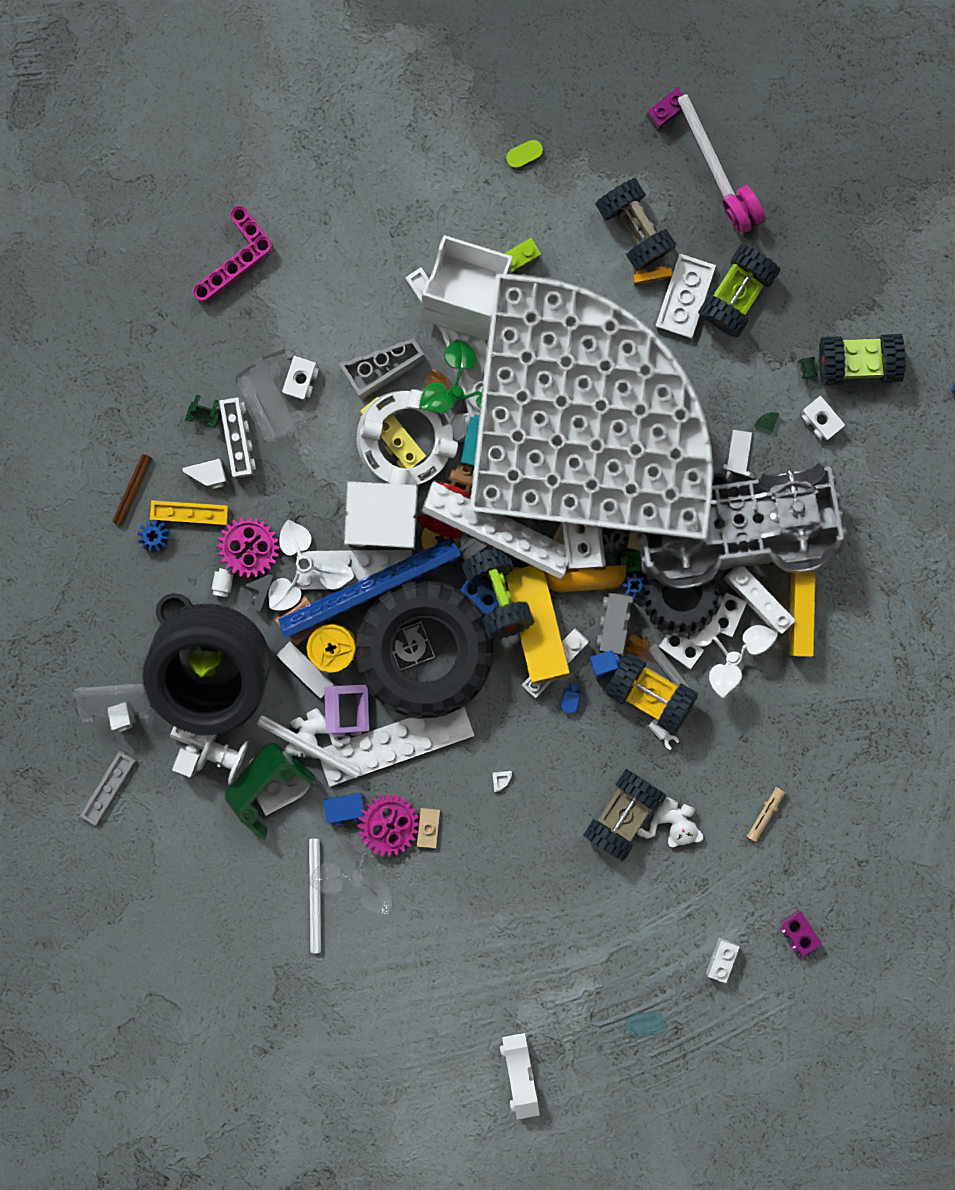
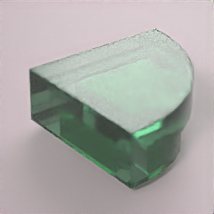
[754,412,779,432]

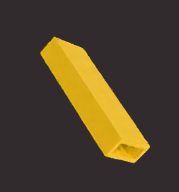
[505,564,570,686]
[789,570,815,656]

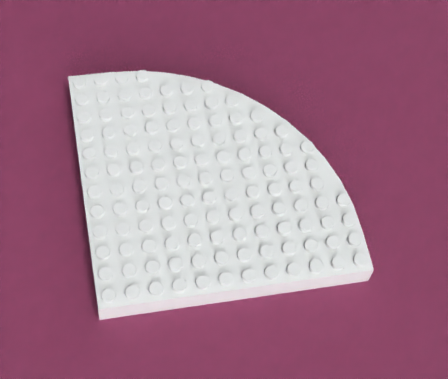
[470,273,713,538]

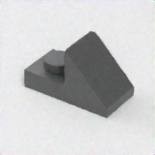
[245,574,275,612]

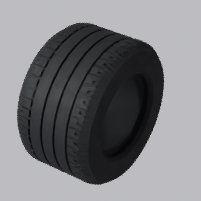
[143,603,270,735]

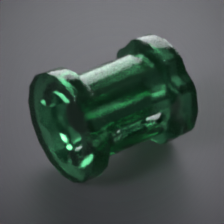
[798,357,818,379]

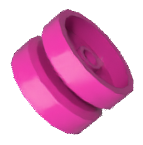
[721,185,766,235]

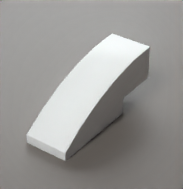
[277,642,334,698]

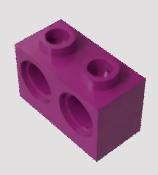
[646,87,684,131]
[780,909,822,957]

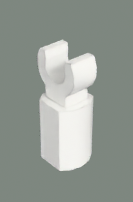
[648,718,679,750]

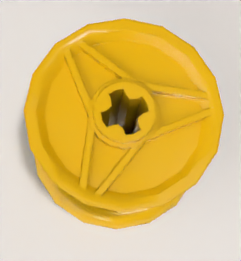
[307,623,356,673]

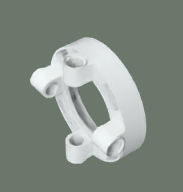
[357,389,458,485]

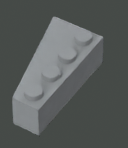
[339,338,426,400]

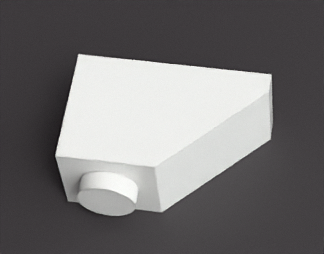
[182,459,227,489]

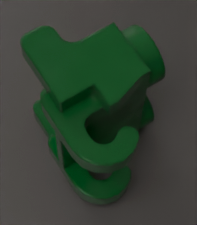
[185,395,221,428]

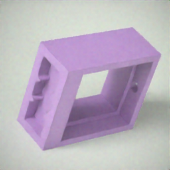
[324,685,369,737]

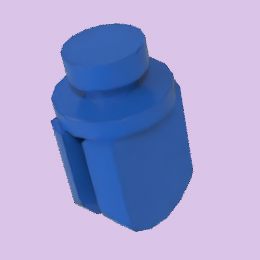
[561,683,582,713]

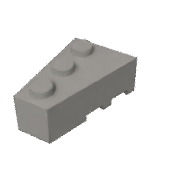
[596,593,633,654]

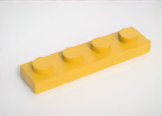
[150,500,229,525]

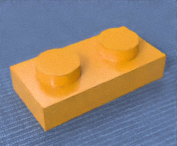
[632,266,672,285]

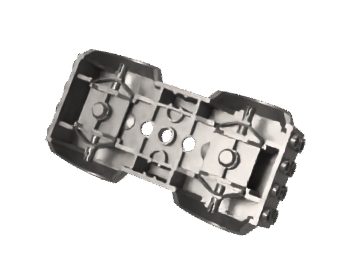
[636,462,847,589]

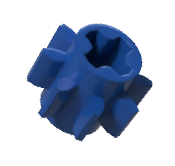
[622,573,646,597]

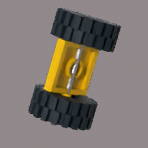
[605,653,698,734]

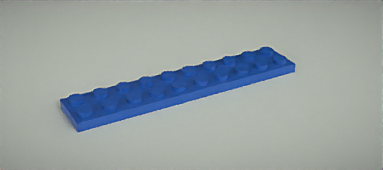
[279,538,461,638]

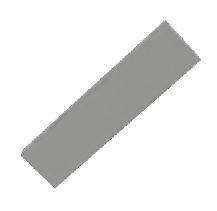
[80,751,137,826]

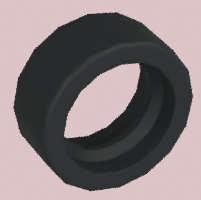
[156,593,192,624]

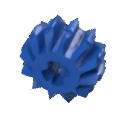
[137,520,170,552]

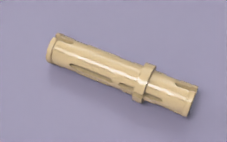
[746,787,786,842]

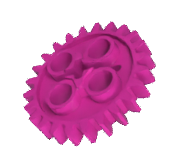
[216,516,280,579]
[357,794,419,857]

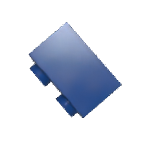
[323,792,365,826]

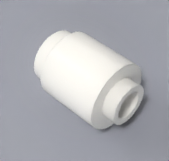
[212,568,234,597]

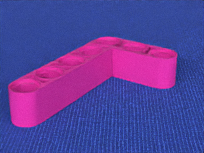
[193,206,273,303]

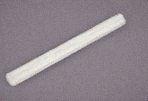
[678,95,735,197]
[257,716,361,778]
[309,838,321,954]

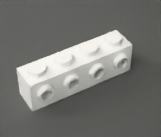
[219,397,256,478]

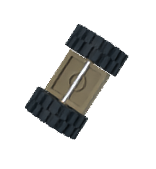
[595,178,677,271]
[583,769,666,861]

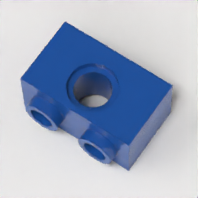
[590,650,621,681]

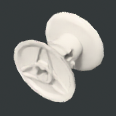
[196,734,249,785]

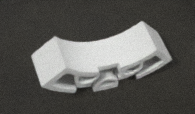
[500,1033,540,1119]

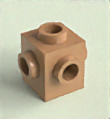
[449,463,474,494]

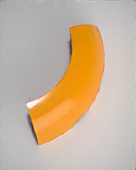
[545,565,626,592]

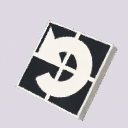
[392,622,435,671]

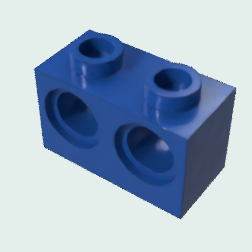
[460,581,498,614]

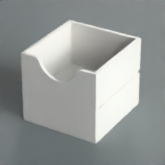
[422,235,512,341]
[345,482,418,550]

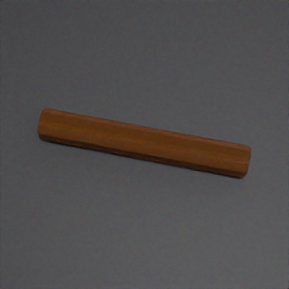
[112,454,152,526]

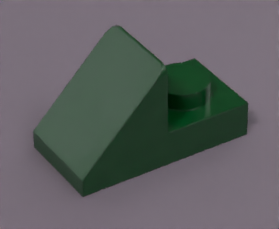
[615,551,643,572]

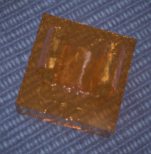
[425,369,449,388]
[624,631,649,657]

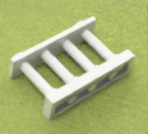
[723,566,796,634]

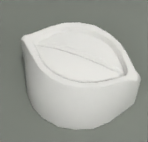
[450,413,470,442]

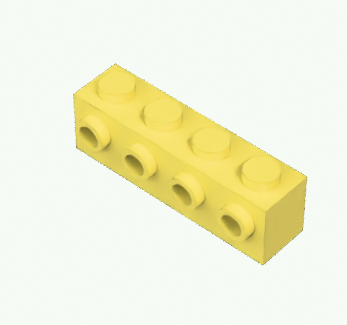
[360,397,427,468]

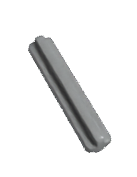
[648,644,689,687]

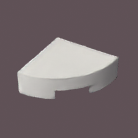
[493,771,512,792]

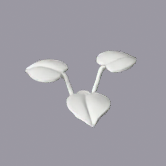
[269,520,354,611]
[689,619,778,698]

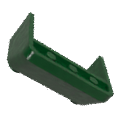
[225,743,315,840]

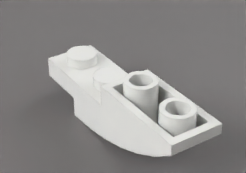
[522,628,589,698]

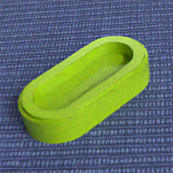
[506,140,543,169]

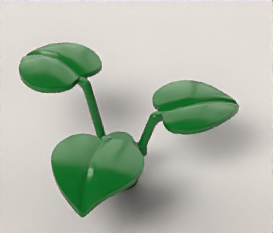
[419,340,484,413]

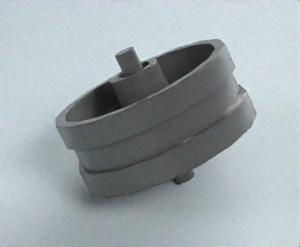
[458,534,490,560]

